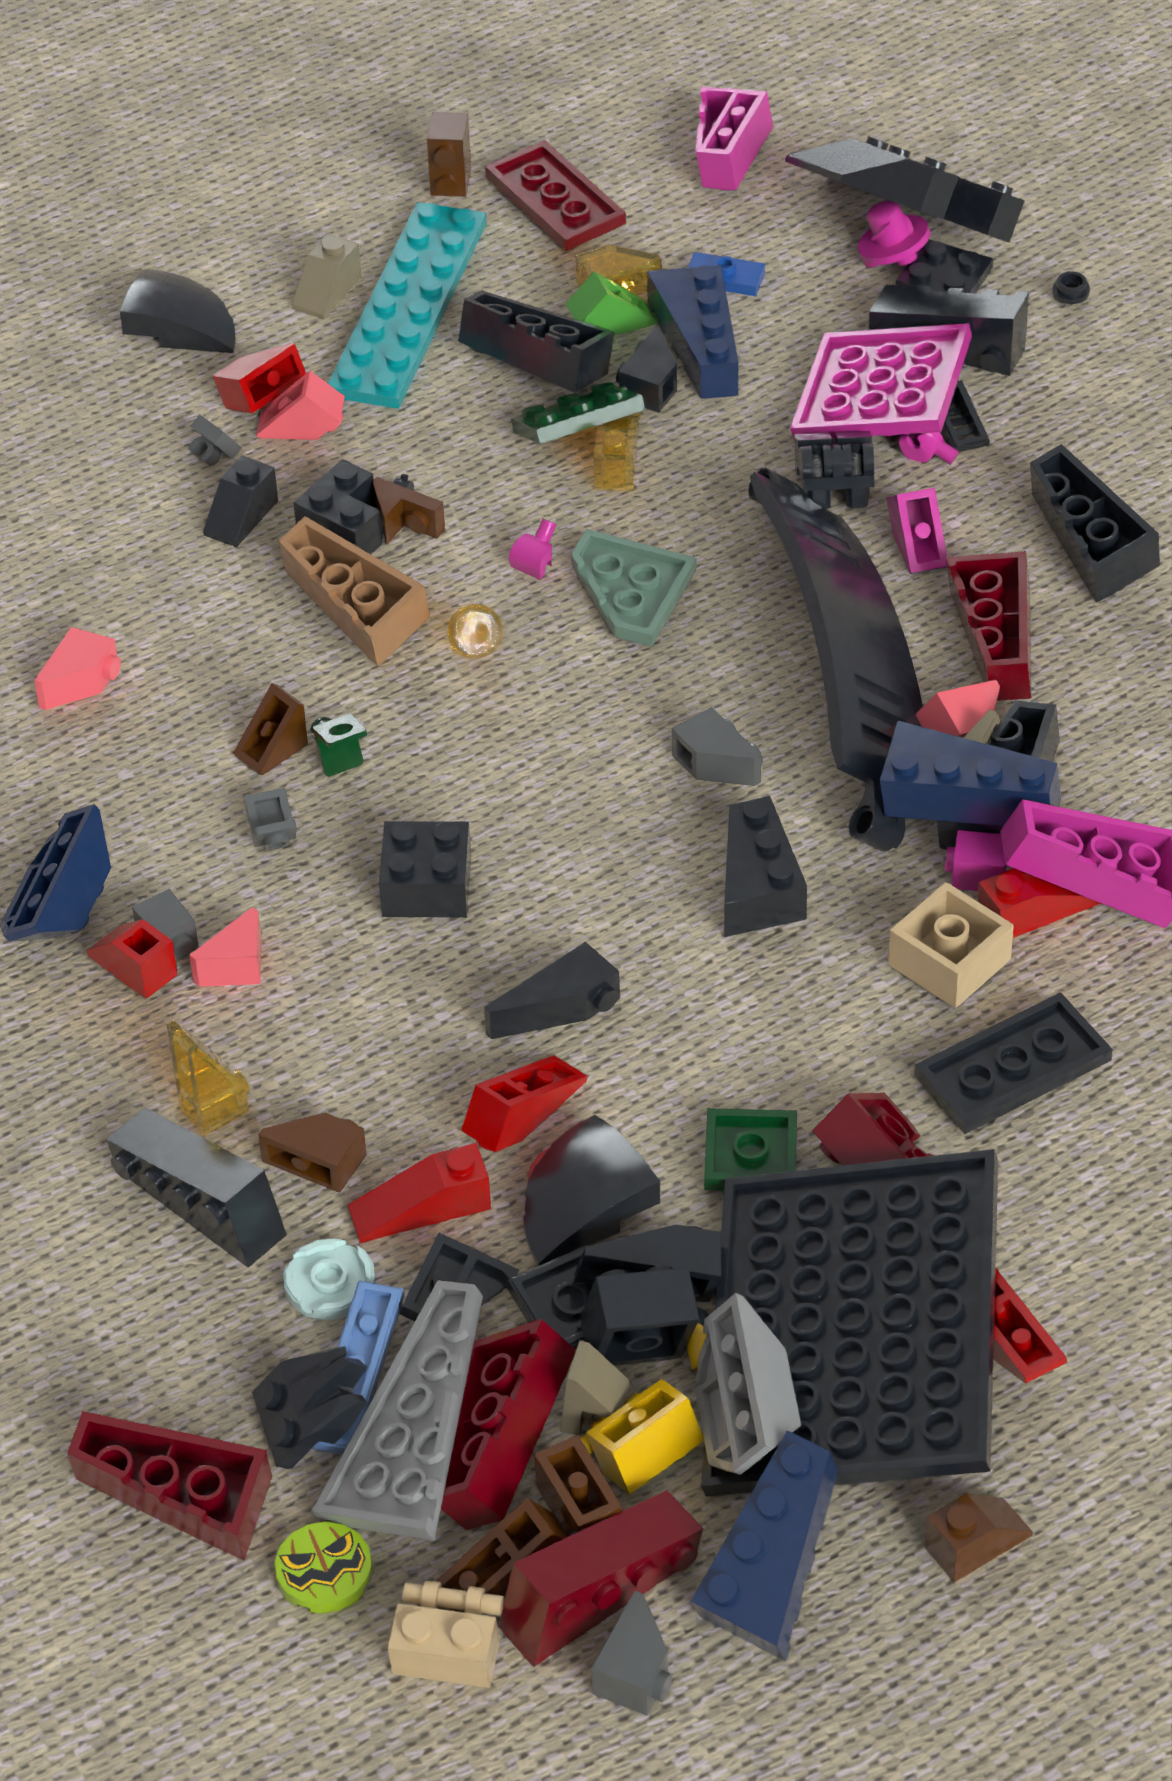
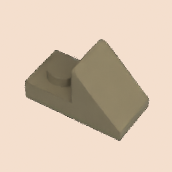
[560,1341,630,1436]

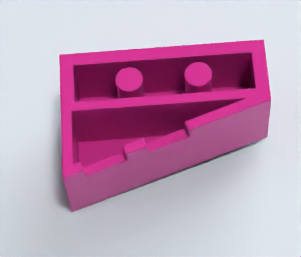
[696,86,773,191]

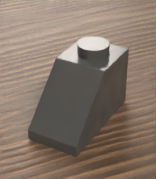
[592,1590,673,1716]

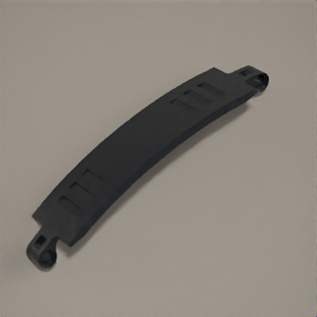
[748,468,923,852]

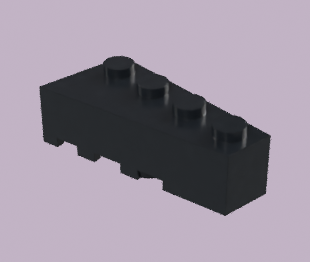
[869,285,1029,376]
[458,290,615,393]
[1030,444,1160,603]
[936,700,1060,850]

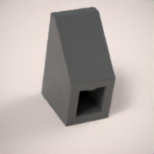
[672,707,763,786]

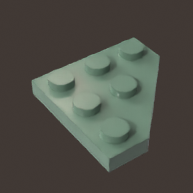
[571,529,697,647]

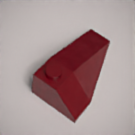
[812,1092,934,1165]

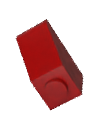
[212,343,306,414]

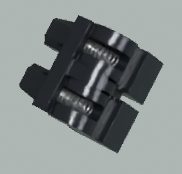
[794,431,875,509]

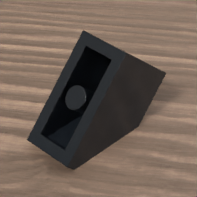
[203,455,278,548]

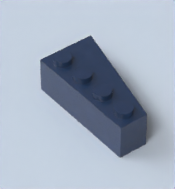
[880,721,1061,826]

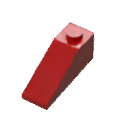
[978,868,1101,938]
[461,1055,588,1152]
[347,1143,491,1243]
[993,1268,1067,1384]

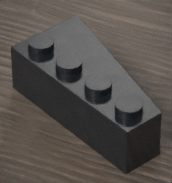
[106,1108,287,1268]

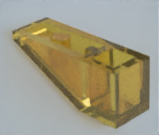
[594,411,642,491]
[167,1020,250,1137]

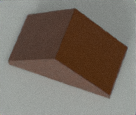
[233,683,308,775]

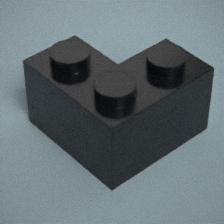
[293,459,382,554]

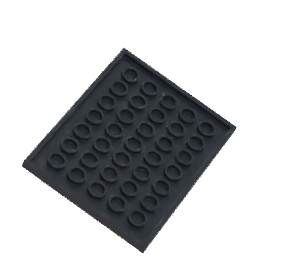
[701,1149,998,1497]

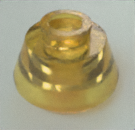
[448,604,502,659]

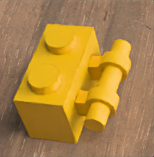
[580,1379,704,1494]

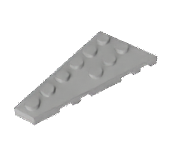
[312,1280,483,1541]

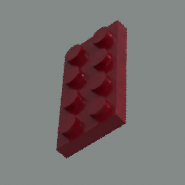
[485,140,626,251]

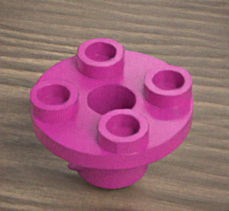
[858,200,931,267]

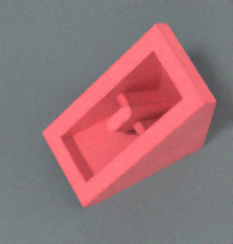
[190,907,262,987]

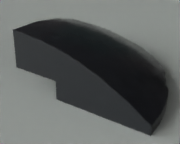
[119,269,236,353]
[523,1115,660,1266]

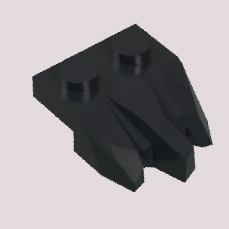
[252,1346,367,1469]

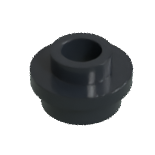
[1052,271,1090,304]

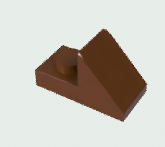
[372,477,445,544]

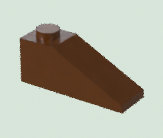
[436,1497,570,1613]

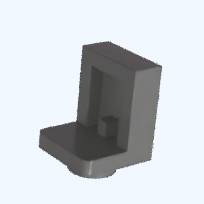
[244,787,297,850]

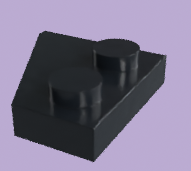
[399,1233,519,1321]

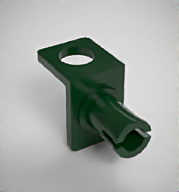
[310,713,367,777]

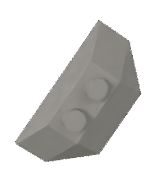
[695,1293,801,1475]

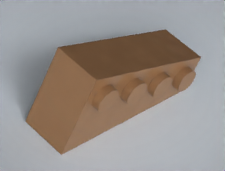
[279,516,430,666]

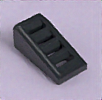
[940,380,990,452]

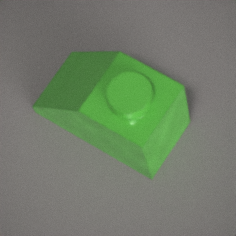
[565,271,658,336]

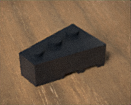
[724,796,807,937]

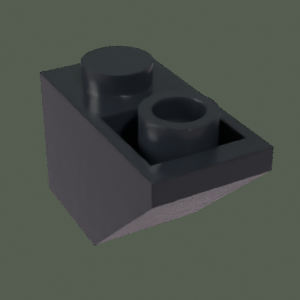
[616,328,677,413]

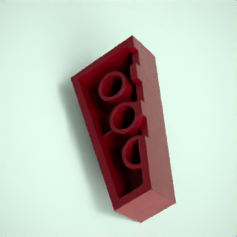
[441,1319,576,1530]
[67,1411,272,1560]
[498,1490,704,1667]

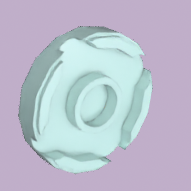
[283,1238,375,1321]

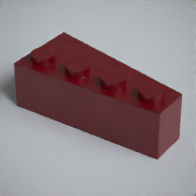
[946,551,1032,701]

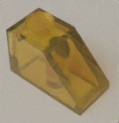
[575,244,662,295]

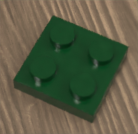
[704,1108,797,1191]

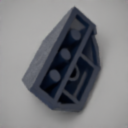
[0,804,111,942]

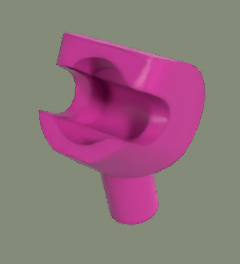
[899,432,959,465]
[509,518,557,580]

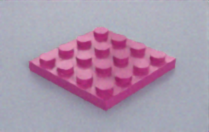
[790,323,972,440]

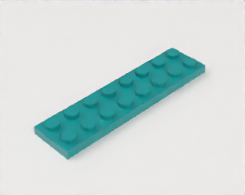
[328,202,487,409]

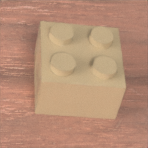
[888,882,1014,1009]

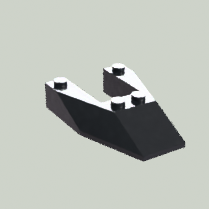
[785,136,1025,243]

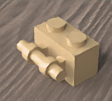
[388,1580,504,1688]

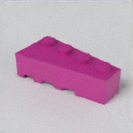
[1000,800,1172,928]

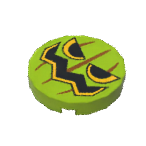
[274,1521,373,1614]

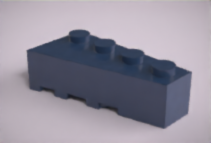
[647,265,739,399]
[691,1430,838,1662]

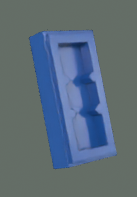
[688,252,766,296]

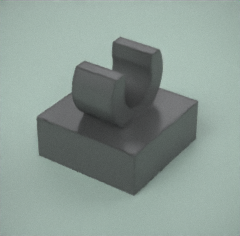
[188,414,242,466]

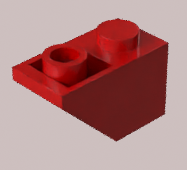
[87,919,178,999]

